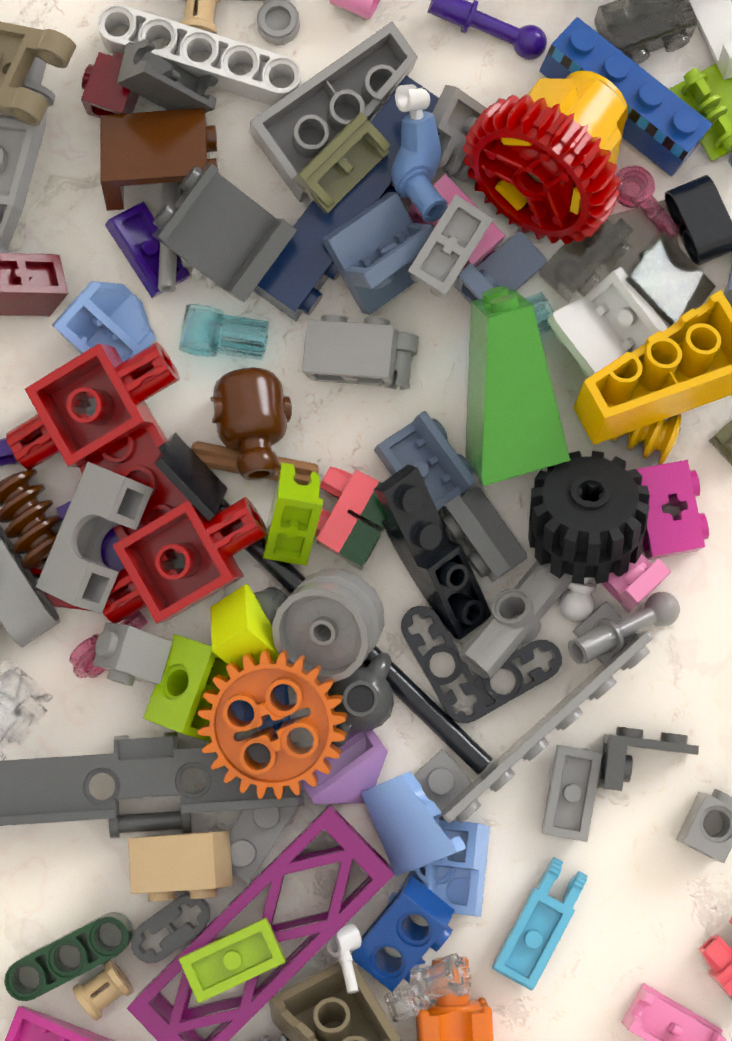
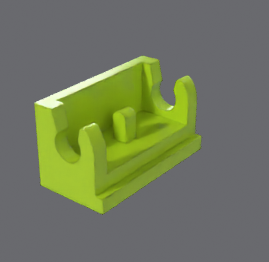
[263,462,323,566]

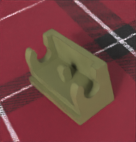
[293,112,391,214]

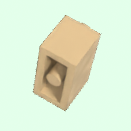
[128,830,233,901]

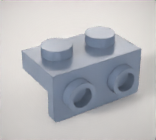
[374,411,476,512]

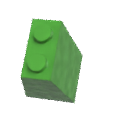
[465,286,570,486]

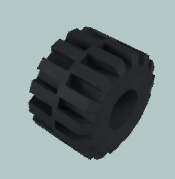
[528,451,650,584]

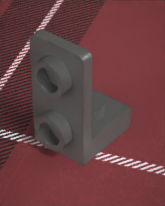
[598,727,699,791]

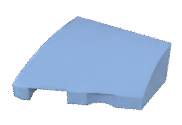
[361,771,466,876]
[389,819,490,917]

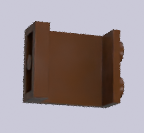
[100,108,218,211]

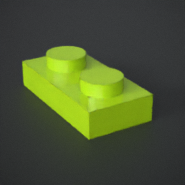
[179,916,286,1004]

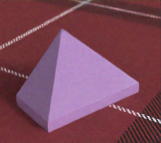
[302,730,388,804]

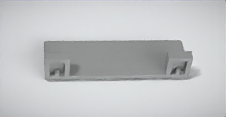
[414,601,654,823]

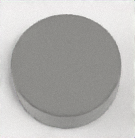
[257,0,300,45]

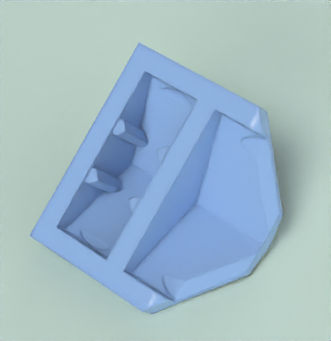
[52,281,155,362]

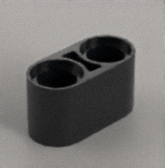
[664,175,732,266]

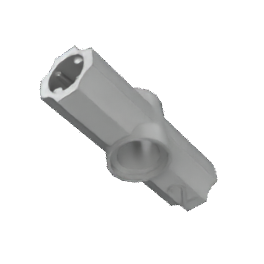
[459,561,572,679]

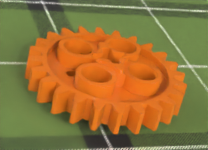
[197,649,347,800]

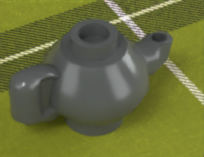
[328,652,394,747]

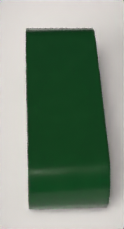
[4,912,134,1001]

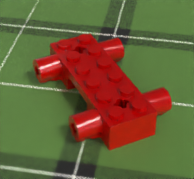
[6,342,268,624]

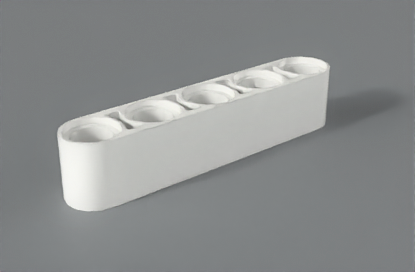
[97,4,302,105]

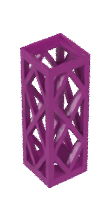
[127,804,395,1041]

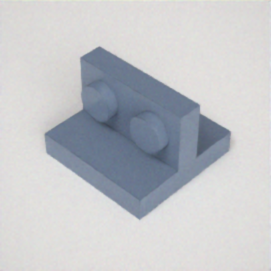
[321,192,434,315]

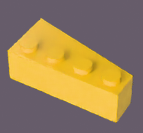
[573,290,732,445]

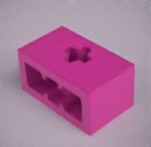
[636,460,709,560]

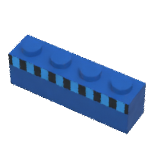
[539,17,713,177]

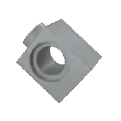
[675,789,732,863]

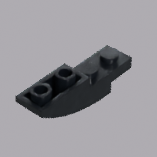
[374,464,492,640]

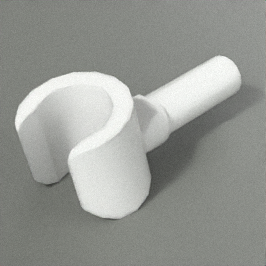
[326,924,362,994]

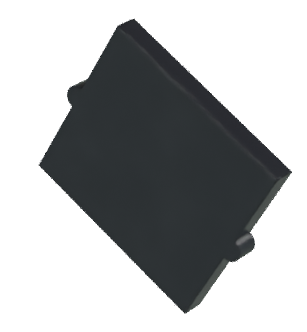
[154,432,228,521]

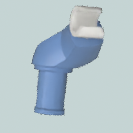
[391,84,448,222]

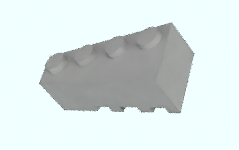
[249,21,418,202]

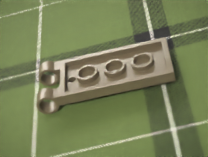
[0,21,76,126]

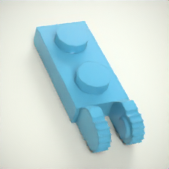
[491,857,588,991]

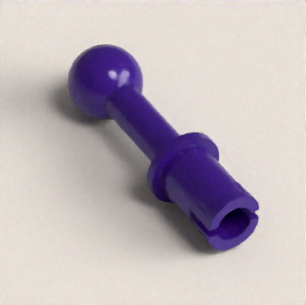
[427,0,547,60]

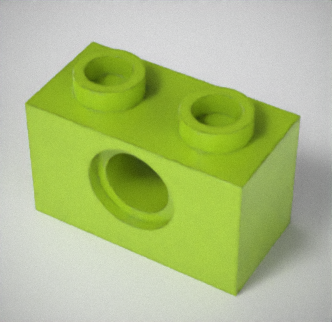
[143,634,230,742]

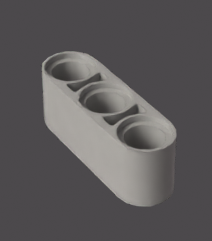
[0,526,60,648]

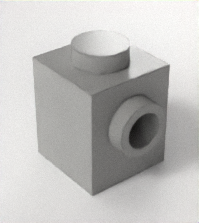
[93,622,173,686]

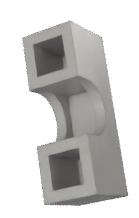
[36,462,153,614]

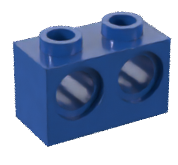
[351,876,455,992]

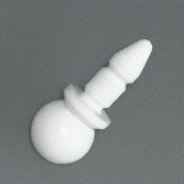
[560,578,597,622]

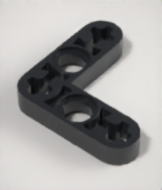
[401,606,562,723]

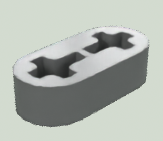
[131,894,210,963]

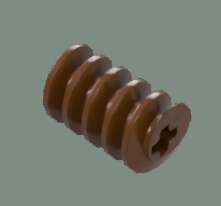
[0,469,62,570]

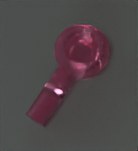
[615,165,681,241]
[69,611,148,678]

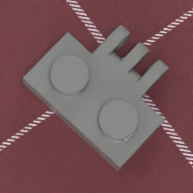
[432,85,487,182]

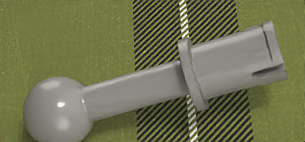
[568,592,680,664]

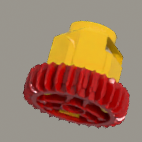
[463,71,628,244]

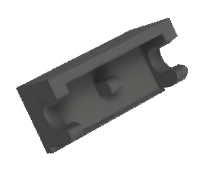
[117,39,218,113]

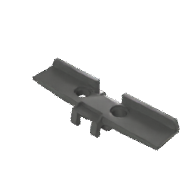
[0,732,304,838]

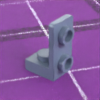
[455,231,547,304]

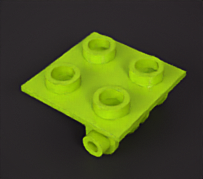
[669,63,732,162]

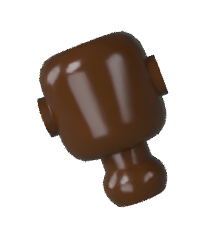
[210,367,292,480]

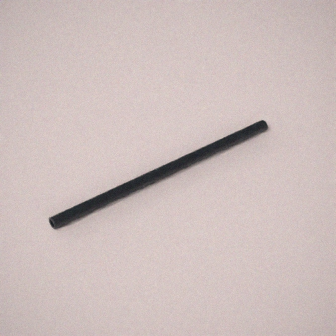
[217,498,493,775]

